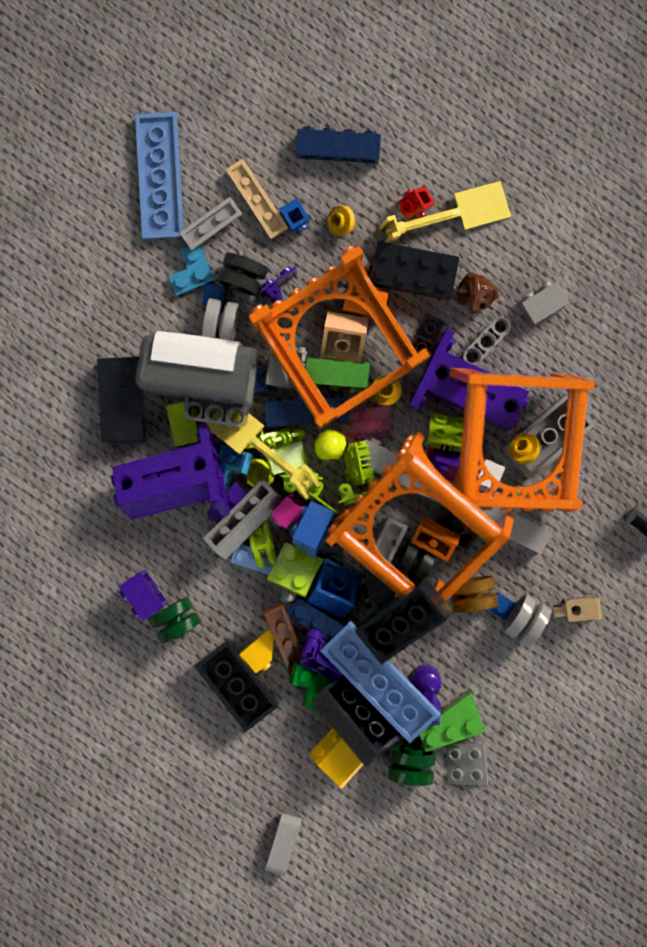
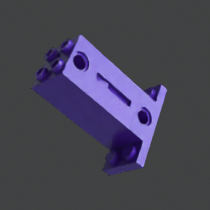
[408,329,530,431]
[111,423,230,520]

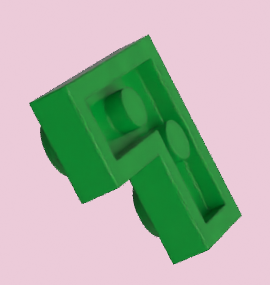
[289,662,330,709]

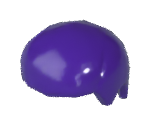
[410,665,442,695]

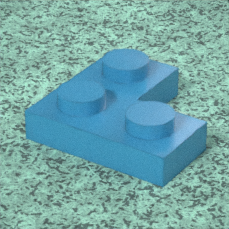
[169,245,215,296]
[219,445,253,490]

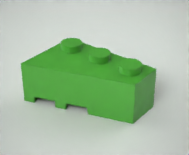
[306,358,370,394]
[419,689,485,752]

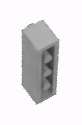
[203,479,284,559]

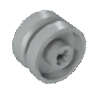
[202,298,239,341]
[502,593,552,648]

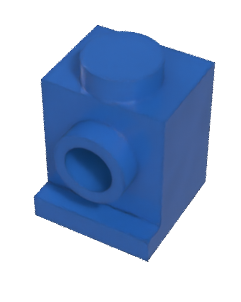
[279,198,310,233]

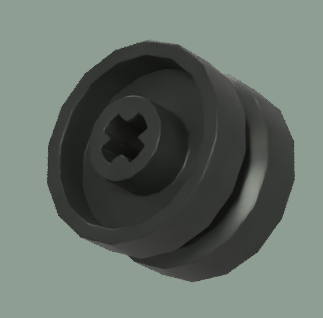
[216,252,269,297]
[395,537,436,584]

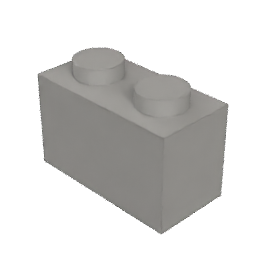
[519,281,571,326]

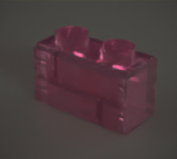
[349,405,394,439]

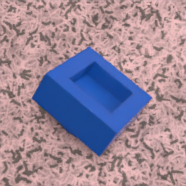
[202,284,226,308]
[487,592,516,621]

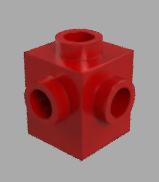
[397,186,435,220]

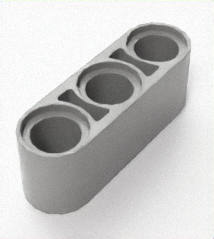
[461,317,510,366]
[265,812,302,876]

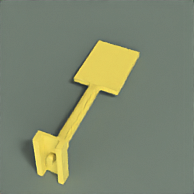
[379,181,511,244]
[207,409,320,500]

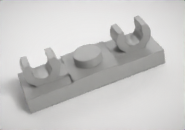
[179,197,242,251]

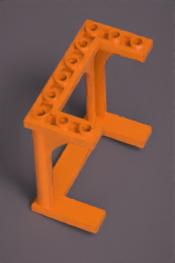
[249,246,430,430]
[450,368,595,512]
[325,431,515,601]

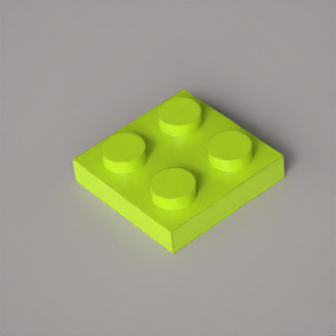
[267,542,323,598]

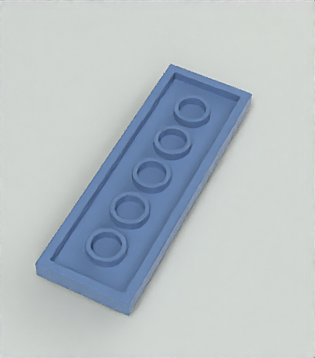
[135,112,184,240]
[321,621,441,743]

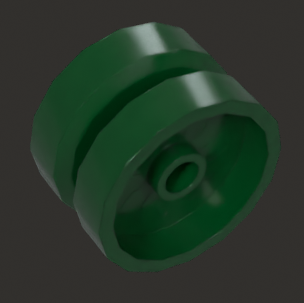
[147,596,202,644]
[388,746,436,786]

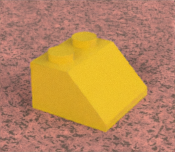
[309,728,363,788]

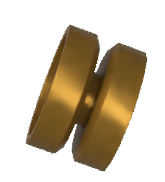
[452,575,499,613]

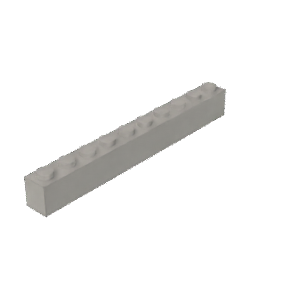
[360,437,552,554]

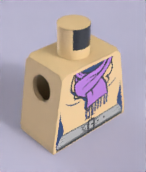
[553,593,602,622]

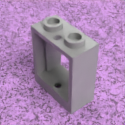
[370,516,408,563]

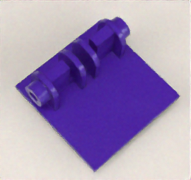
[260,266,297,303]

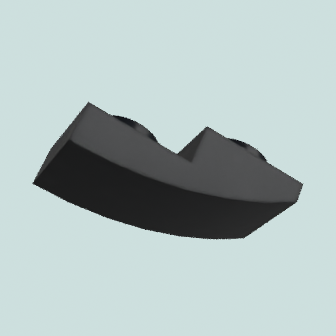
[412,313,445,361]

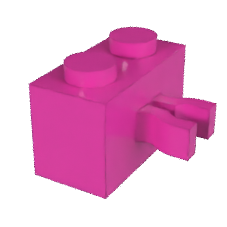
[271,491,309,529]

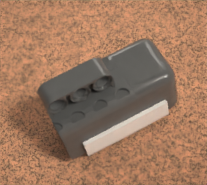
[136,331,260,428]

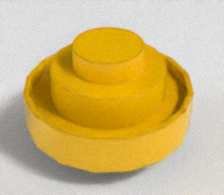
[327,205,355,236]
[372,375,402,406]
[509,433,541,464]

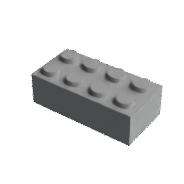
[501,393,595,479]

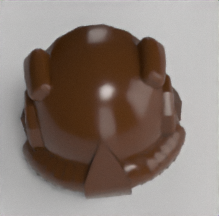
[457,272,499,314]

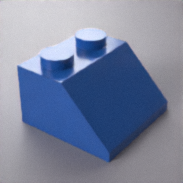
[290,501,334,559]
[306,558,360,619]

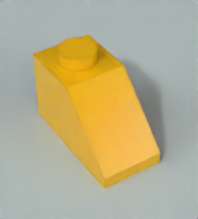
[240,628,274,673]

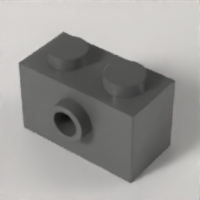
[623,503,647,543]

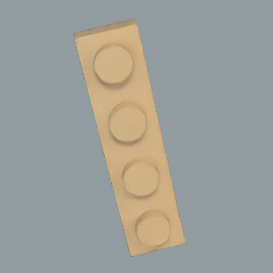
[226,159,288,240]

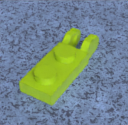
[249,518,276,569]

